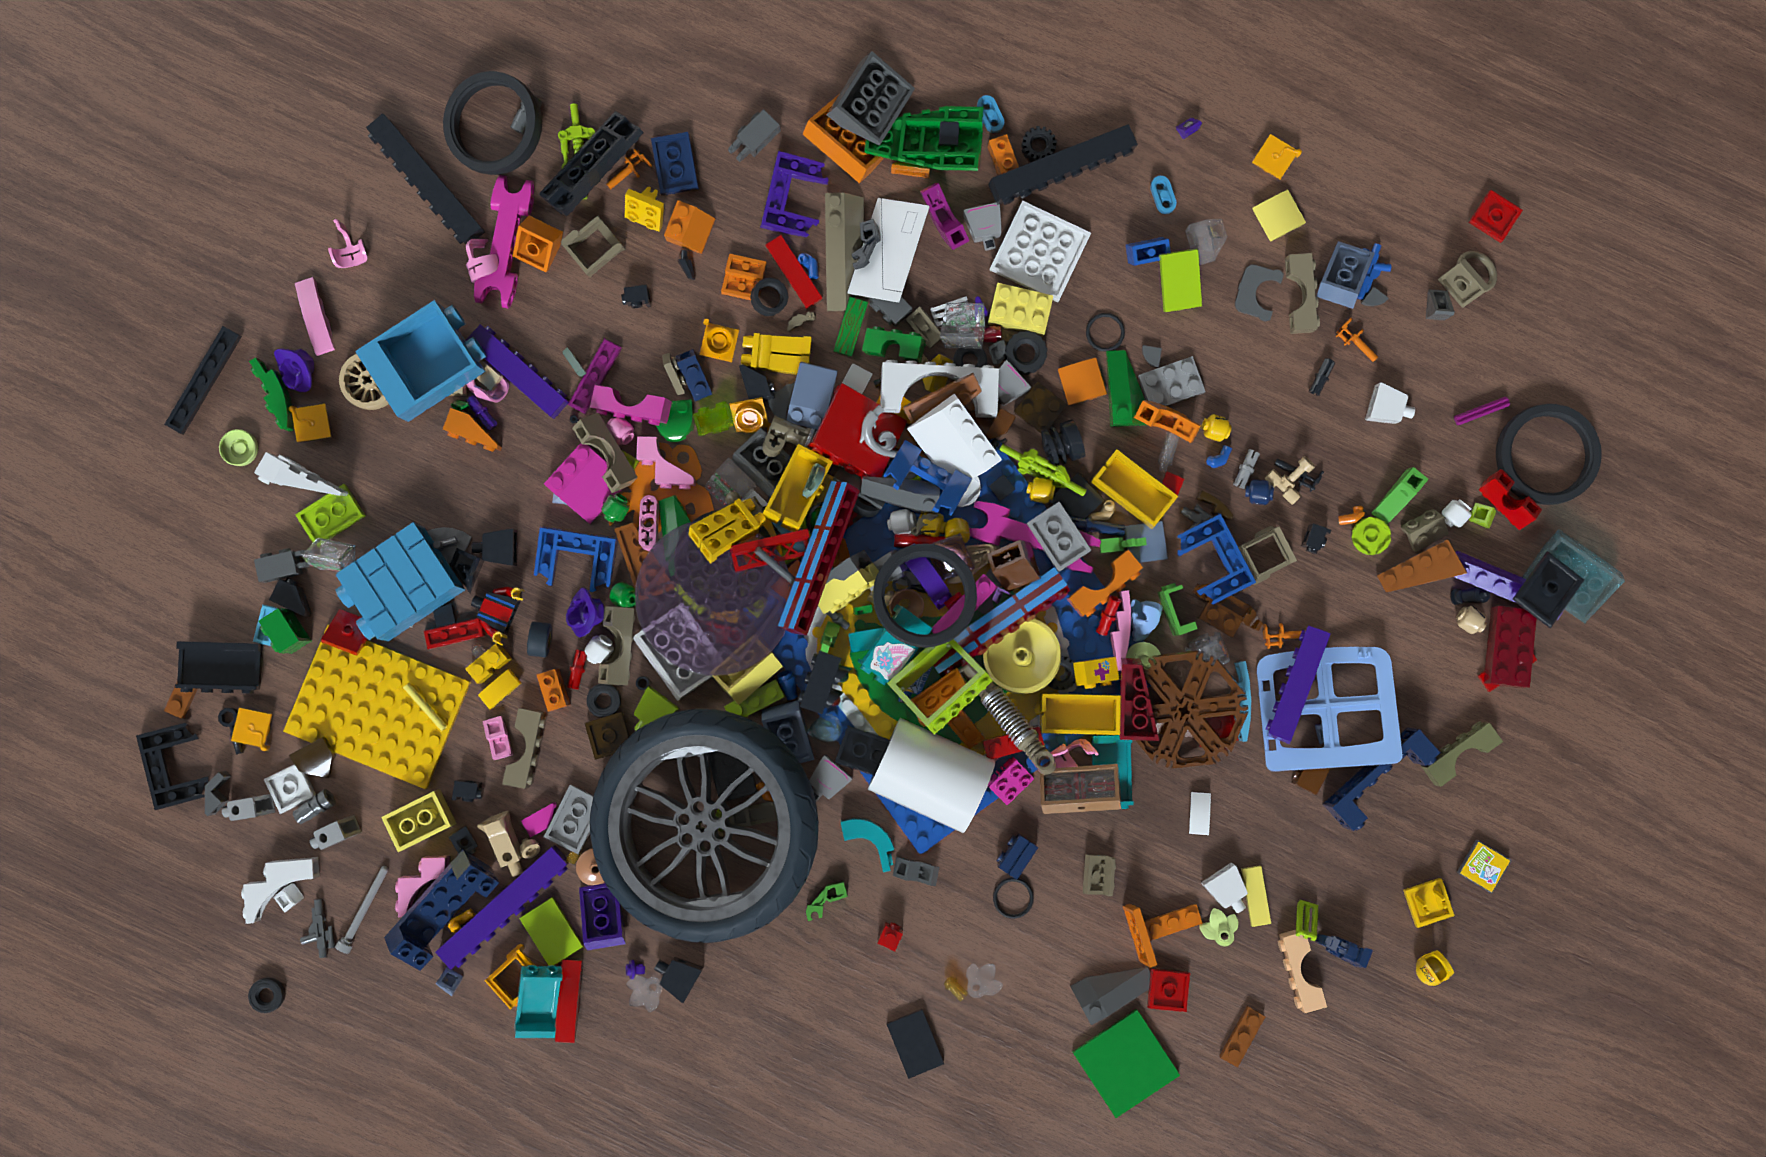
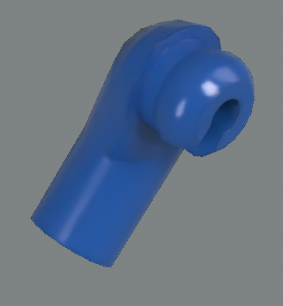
[798,253,819,279]
[1206,445,1232,468]

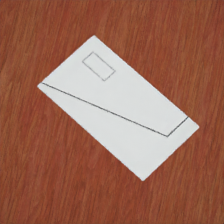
[847,198,929,303]

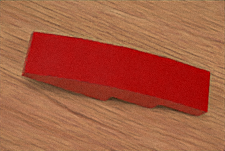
[555,960,583,1043]

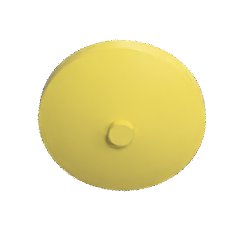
[983,619,1061,694]

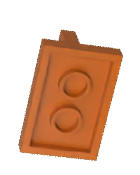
[911,668,985,749]
[1123,904,1203,967]

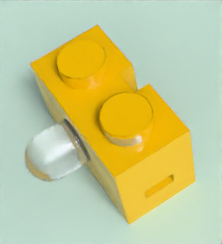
[465,644,512,684]

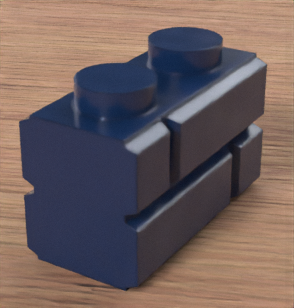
[996,833,1038,880]

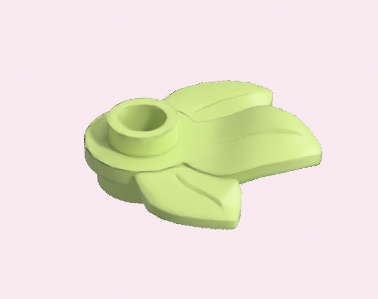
[1199,908,1239,947]

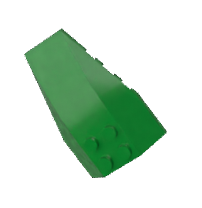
[865,106,984,171]

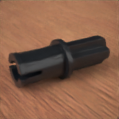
[1309,358,1335,396]

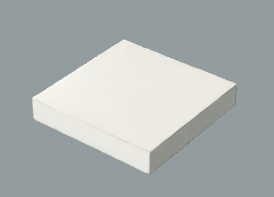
[264,765,316,814]

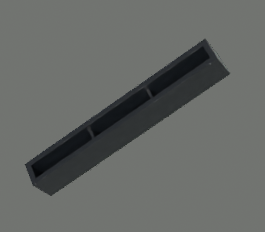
[366,113,485,244]
[988,124,1138,205]

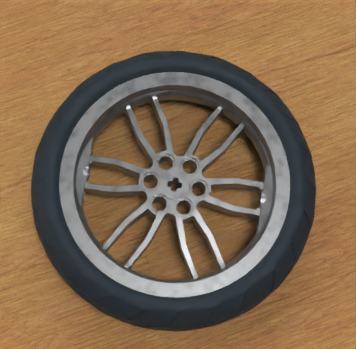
[590,709,819,943]

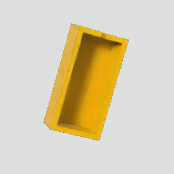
[763,444,833,532]
[1091,449,1178,529]
[1040,693,1121,735]

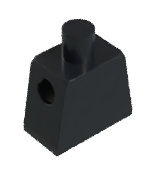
[472,529,517,566]
[654,957,704,1003]

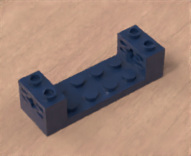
[1323,727,1440,831]
[384,850,499,971]

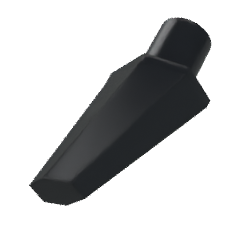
[677,250,695,280]

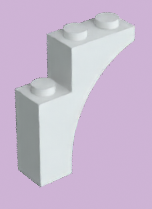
[241,857,320,924]

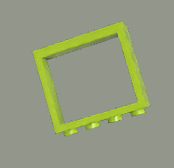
[887,639,993,735]

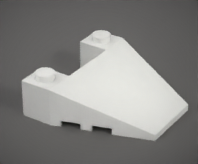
[254,452,349,496]

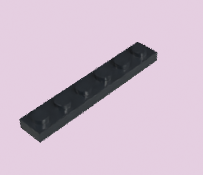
[164,326,242,435]

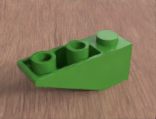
[1371,467,1428,524]

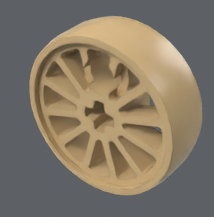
[339,354,389,410]

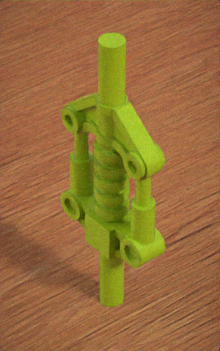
[558,104,595,199]
[999,444,1087,496]

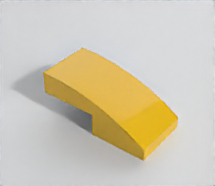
[478,669,522,709]

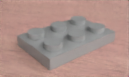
[1138,356,1205,406]
[1026,502,1091,572]
[544,784,593,854]

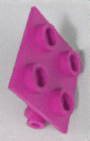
[988,757,1034,805]

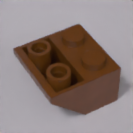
[987,540,1041,592]

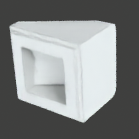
[274,883,304,912]

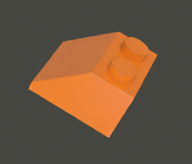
[664,200,716,254]
[513,216,563,273]

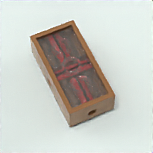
[1040,764,1122,814]

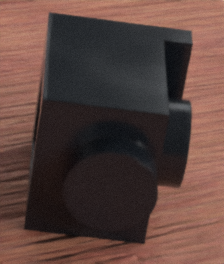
[621,285,651,308]
[1301,523,1331,554]
[452,779,484,802]
[449,825,478,854]

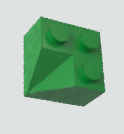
[259,608,312,654]

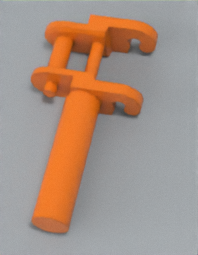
[606,149,652,190]
[1335,318,1378,362]
[1263,623,1306,649]

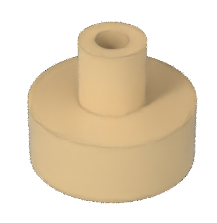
[519,838,540,859]

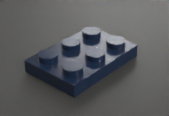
[651,132,699,196]

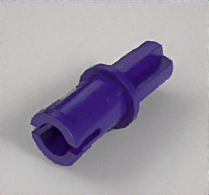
[466,395,497,430]

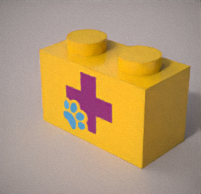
[1073,657,1119,689]

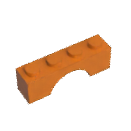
[1067,550,1143,617]

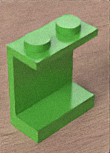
[1157,583,1198,636]

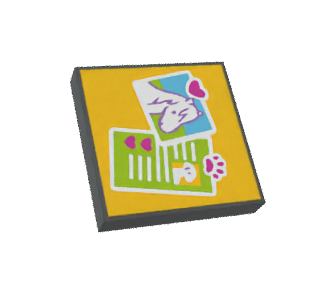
[1456,840,1511,893]

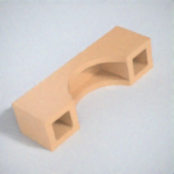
[1278,929,1327,1013]

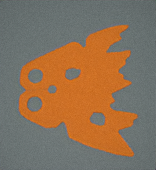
[609,442,714,533]

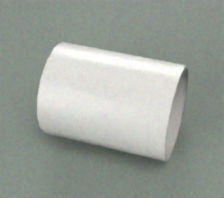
[868,718,995,833]

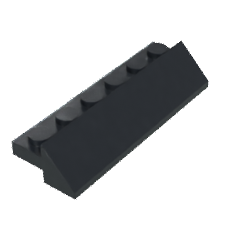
[539,111,644,216]

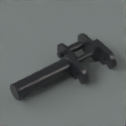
[1274,458,1324,492]

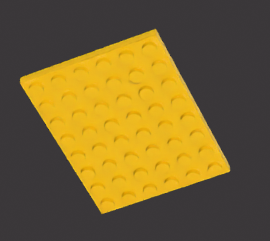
[283,625,471,789]

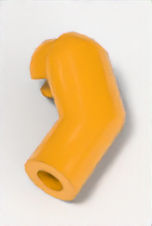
[448,908,476,933]

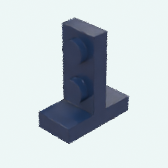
[676,349,712,401]

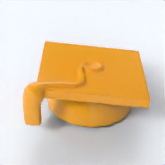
[1252,134,1302,180]
[699,319,739,362]
[729,397,771,433]
[288,404,331,442]
[231,708,272,751]

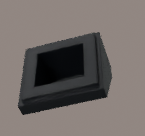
[939,122,960,146]

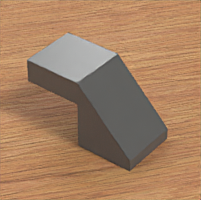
[205,771,231,816]
[893,857,939,886]

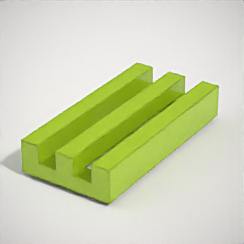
[1296,900,1319,941]

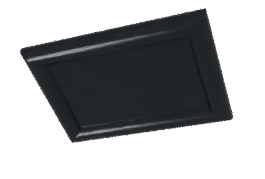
[1512,551,1585,628]

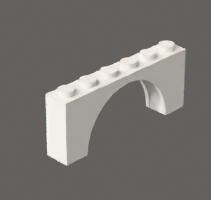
[880,360,999,418]

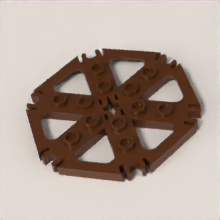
[1135,650,1248,769]

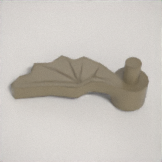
[787,312,816,332]
[911,512,938,536]

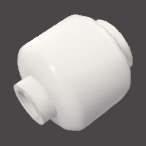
[1442,499,1471,528]
[887,509,917,534]
[585,635,614,664]

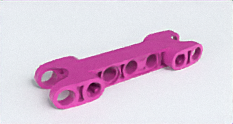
[474,175,534,309]
[969,501,1101,573]

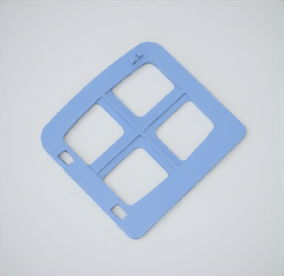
[1257,647,1402,771]

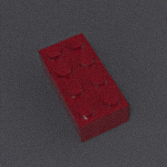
[1483,606,1537,689]

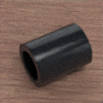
[636,676,651,690]

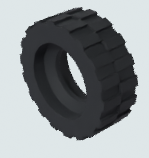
[1005,331,1047,375]

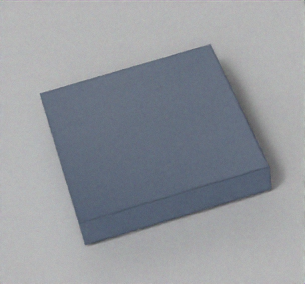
[1124,521,1168,563]

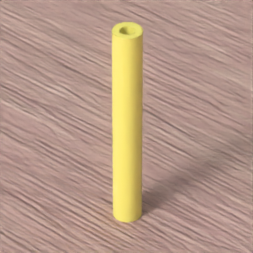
[403,683,447,731]

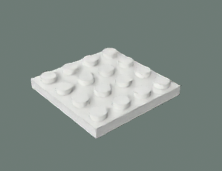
[990,201,1091,302]

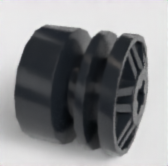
[1041,419,1086,467]

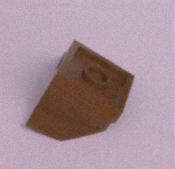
[949,381,1016,440]

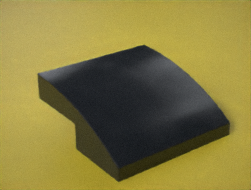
[1049,472,1105,519]

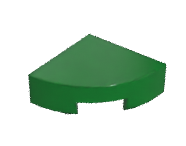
[853,605,873,616]

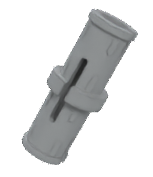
[1233,449,1260,489]

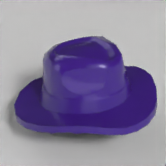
[274,348,314,392]
[566,588,605,637]

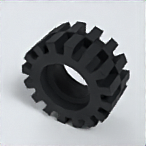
[1021,126,1057,162]
[1048,656,1076,690]

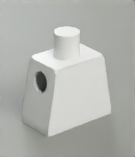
[1365,382,1415,424]
[1201,863,1248,913]

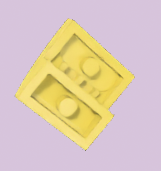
[1252,190,1306,242]

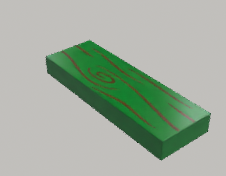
[834,297,868,357]

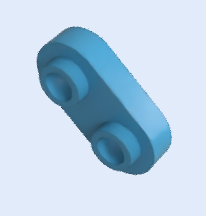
[977,95,1004,133]
[1150,176,1177,214]

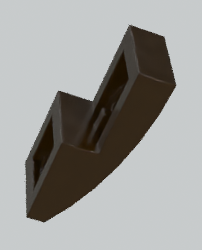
[1196,490,1234,520]

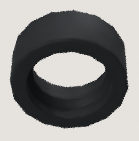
[750,278,789,316]

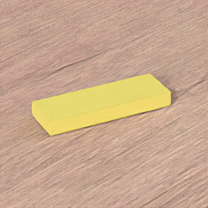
[1241,865,1271,927]

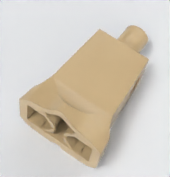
[477,811,523,877]

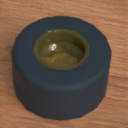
[527,622,552,657]

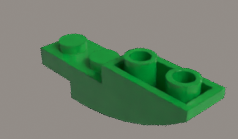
[249,357,294,432]

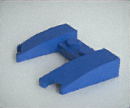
[884,440,972,516]
[1177,514,1256,604]
[534,526,618,592]

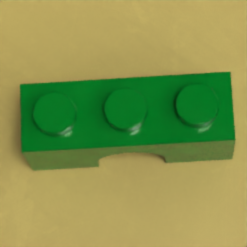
[862,326,926,363]

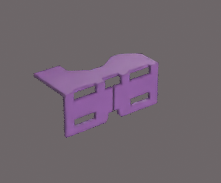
[992,587,1013,604]

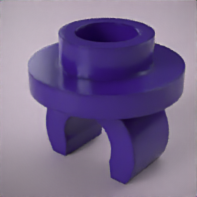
[626,960,645,980]

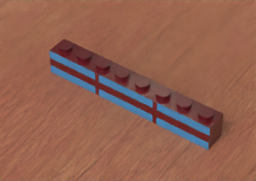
[778,481,860,636]
[933,567,1070,678]

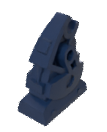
[1315,934,1373,968]

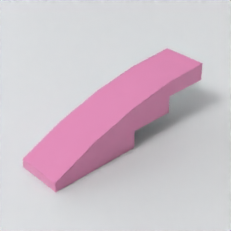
[295,277,335,356]
[1110,590,1131,671]

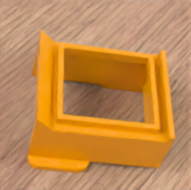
[484,944,535,1010]

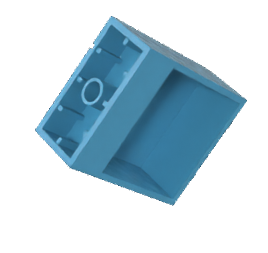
[355,300,487,422]
[335,522,465,641]

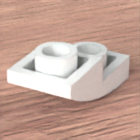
[1189,792,1211,835]

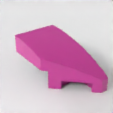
[521,802,557,838]

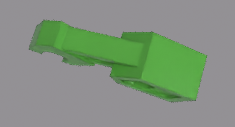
[1100,537,1147,553]
[820,621,841,654]
[806,881,848,921]

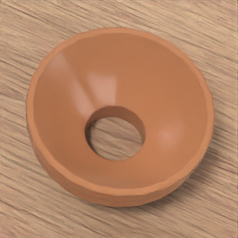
[889,589,924,618]

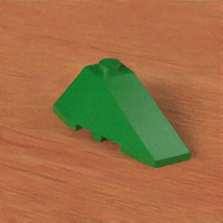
[1106,350,1147,427]
[658,495,714,576]

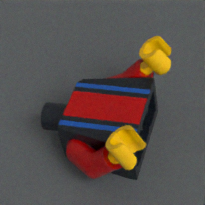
[471,587,525,645]

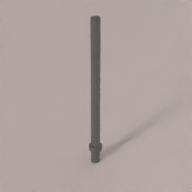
[754,547,850,630]

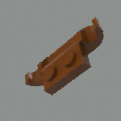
[1192,583,1263,638]

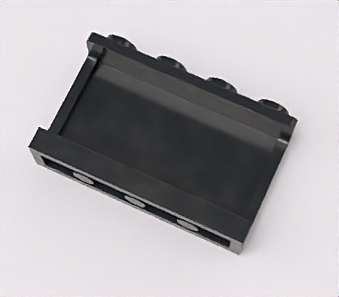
[175,641,262,694]

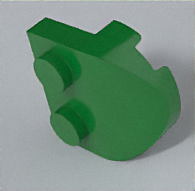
[656,399,695,442]

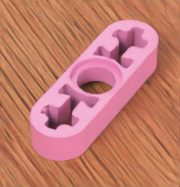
[639,495,659,551]

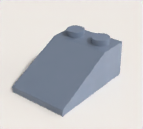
[1317,241,1375,309]
[787,362,838,429]
[762,700,814,763]

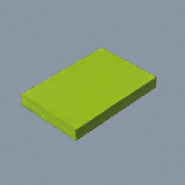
[1159,249,1202,312]
[295,484,366,547]
[519,897,584,966]

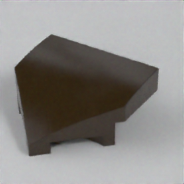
[289,736,336,778]

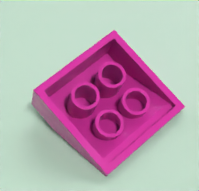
[544,443,622,524]

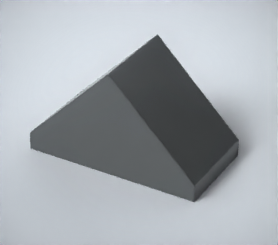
[1426,289,1455,321]

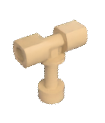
[1265,456,1315,505]

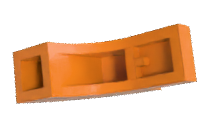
[1134,400,1201,443]

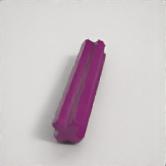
[1454,397,1510,425]

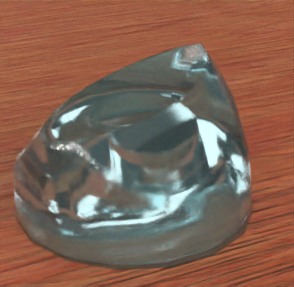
[807,714,842,742]

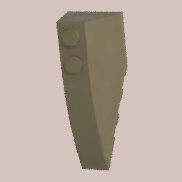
[825,193,864,311]

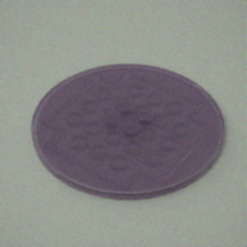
[635,520,792,676]

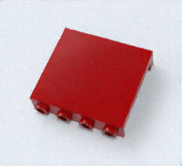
[807,383,907,480]

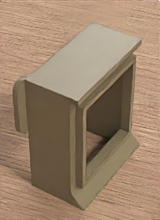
[561,216,626,278]
[1238,526,1297,585]

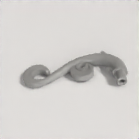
[859,405,917,480]

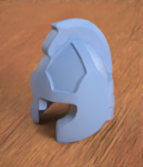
[1131,599,1163,642]

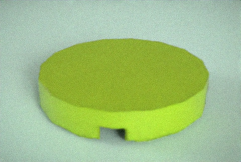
[1351,517,1391,555]

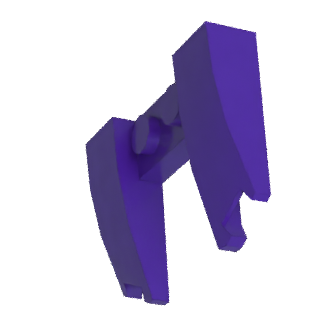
[760,151,829,237]

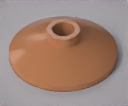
[576,848,605,886]

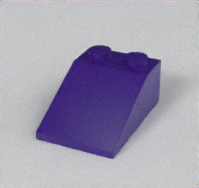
[579,884,626,950]

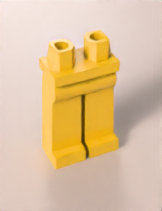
[741,333,812,375]
[688,498,766,564]

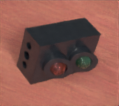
[798,651,852,714]

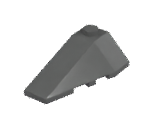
[861,476,940,514]
[1070,966,1151,1025]

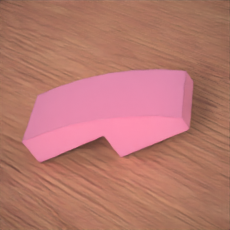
[483,716,513,760]

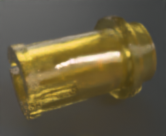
[944,976,968,1001]

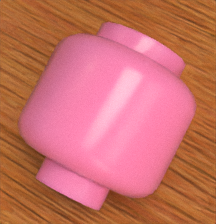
[606,417,634,445]

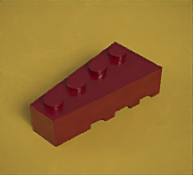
[1119,658,1159,741]

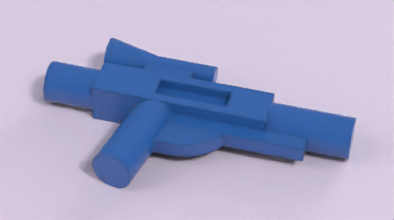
[1357,243,1391,300]

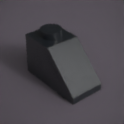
[739,365,776,402]
[269,578,312,617]

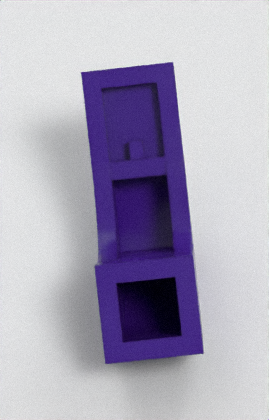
[904,543,952,610]

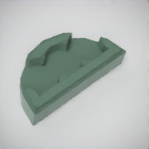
[562,347,587,376]
[802,463,825,499]

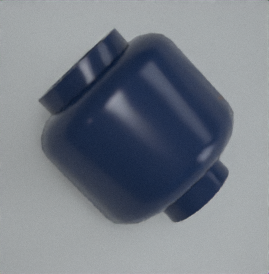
[1245,480,1274,505]

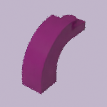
[920,182,969,250]

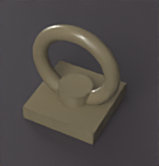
[1438,251,1497,308]

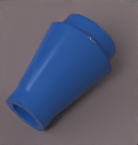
[777,670,798,700]

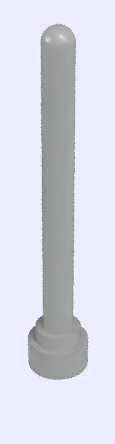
[335,866,388,954]

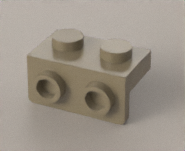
[1401,509,1449,552]
[1083,854,1116,896]

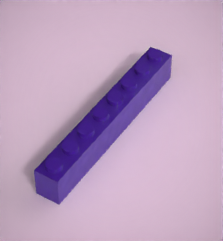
[435,845,570,970]

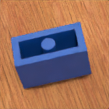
[1126,237,1171,266]

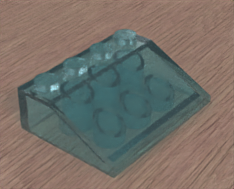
[1522,529,1625,623]

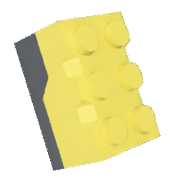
[818,550,879,614]

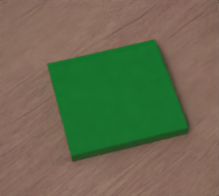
[1072,1009,1180,1118]

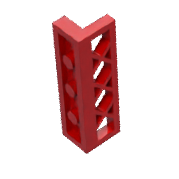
[730,529,809,572]

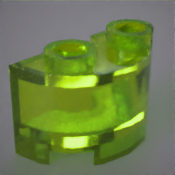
[693,401,735,436]

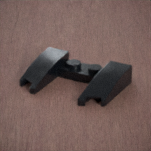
[136,723,210,810]

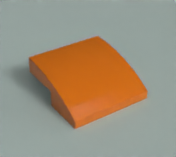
[721,254,767,300]
[1058,358,1107,406]

